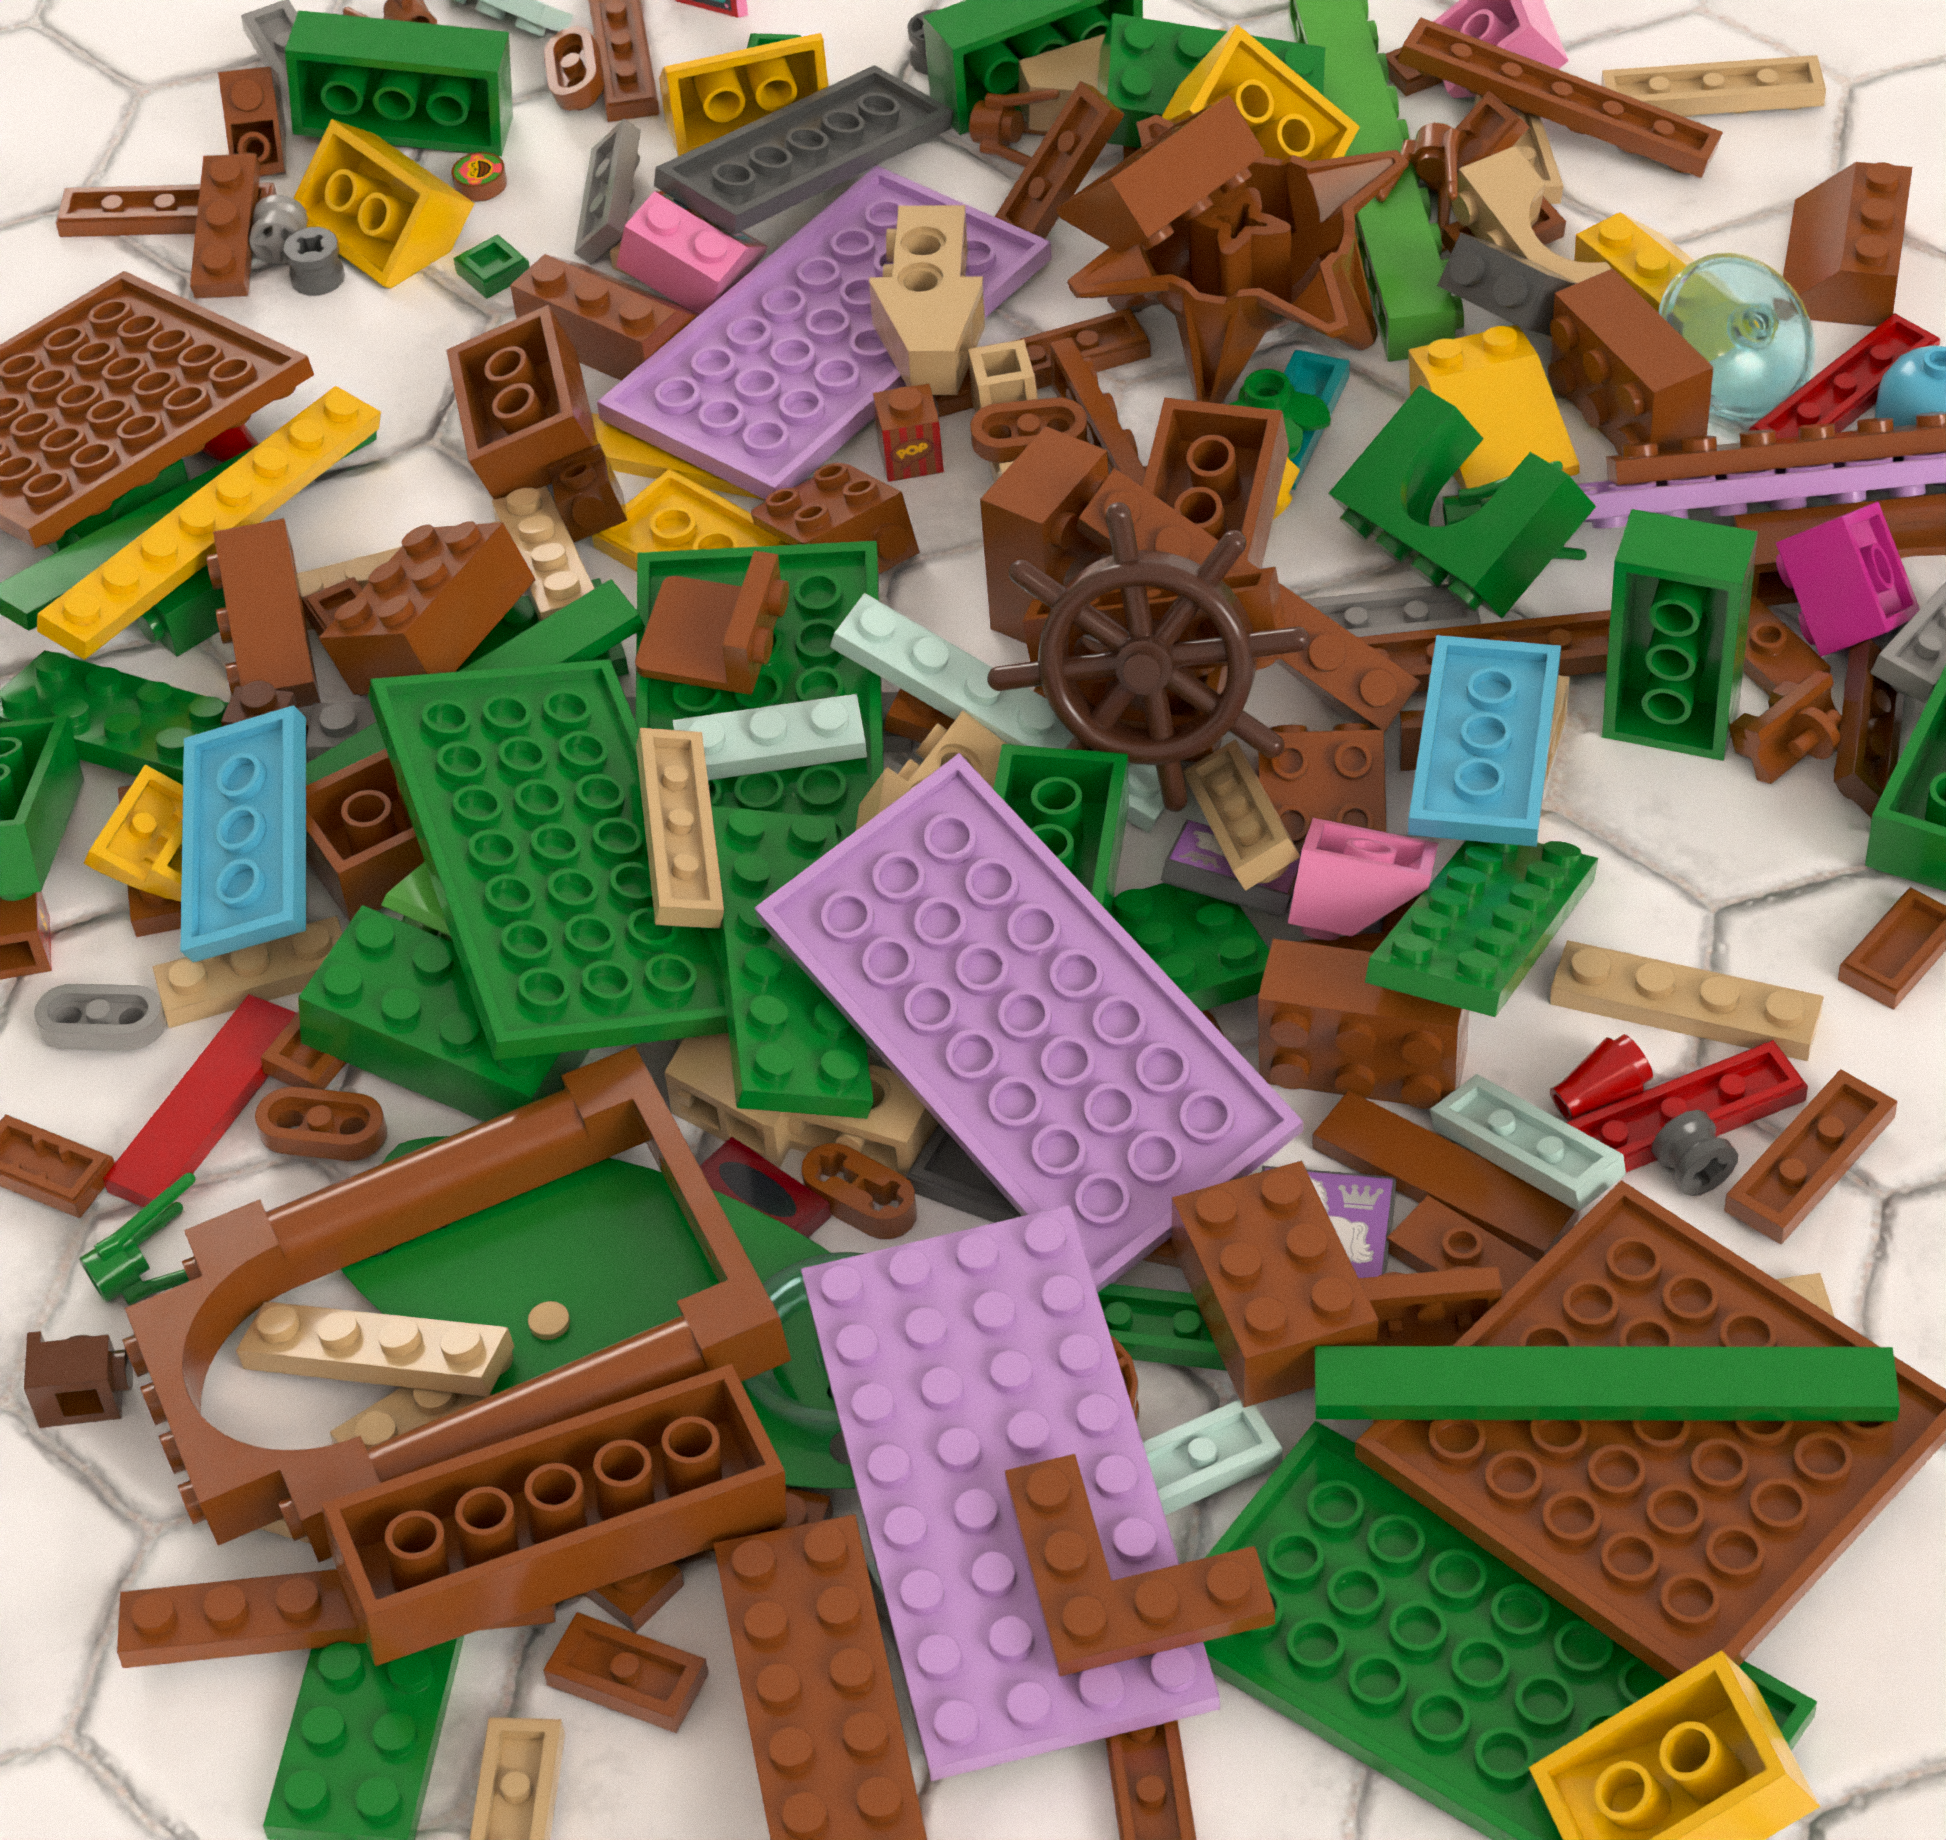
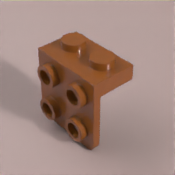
[751,463,920,574]
[635,550,789,695]
[1258,723,1387,852]
[1359,1266,1502,1424]

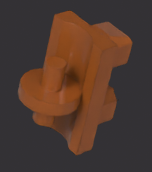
[1729,670,1842,784]

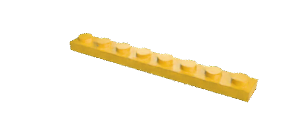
[37,386,381,660]

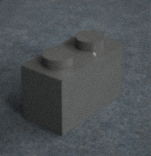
[1437,233,1577,337]

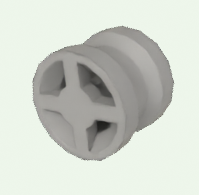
[249,195,308,264]

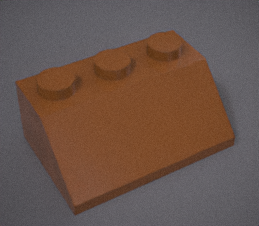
[1055,95,1265,253]
[1777,161,1913,327]
[510,254,700,381]

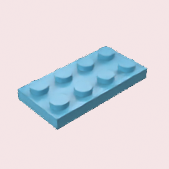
[1408,635,1561,847]
[180,705,306,963]

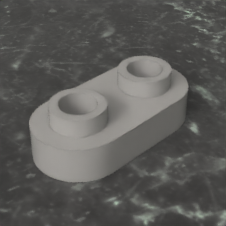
[34,984,166,1050]

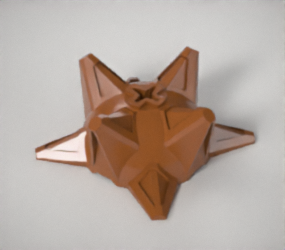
[1067,115,1409,404]

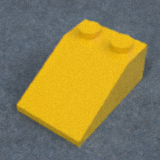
[1408,325,1580,489]
[1529,1650,1820,1840]

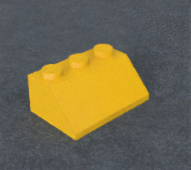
[1162,24,1360,161]
[659,33,829,156]
[293,119,475,288]
[1574,212,1770,361]

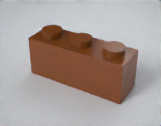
[206,518,321,708]

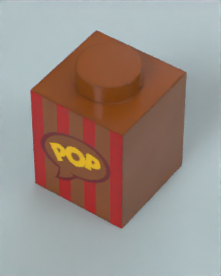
[873,383,944,482]
[0,891,52,980]

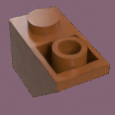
[218,66,286,177]

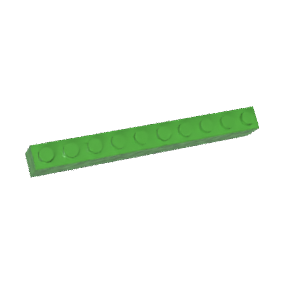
[1289,0,1464,362]

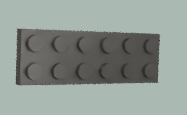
[654,65,954,235]

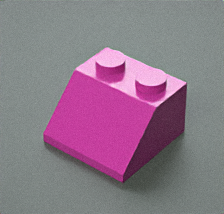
[1776,501,1920,657]

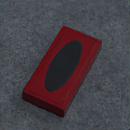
[699,1137,831,1238]

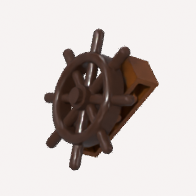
[987,502,1310,812]

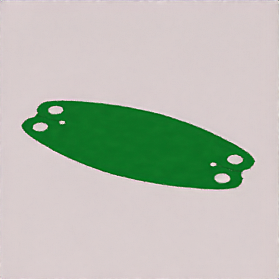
[341,1136,856,1489]

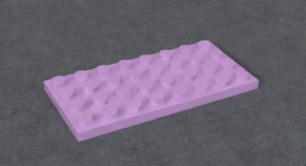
[597,165,1052,499]
[755,753,1303,1293]
[801,1205,1220,1781]

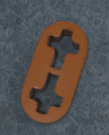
[801,1143,917,1239]

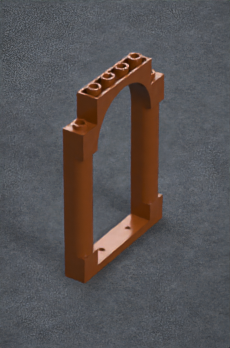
[122,1045,791,1563]

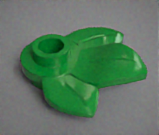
[1228,369,1331,460]

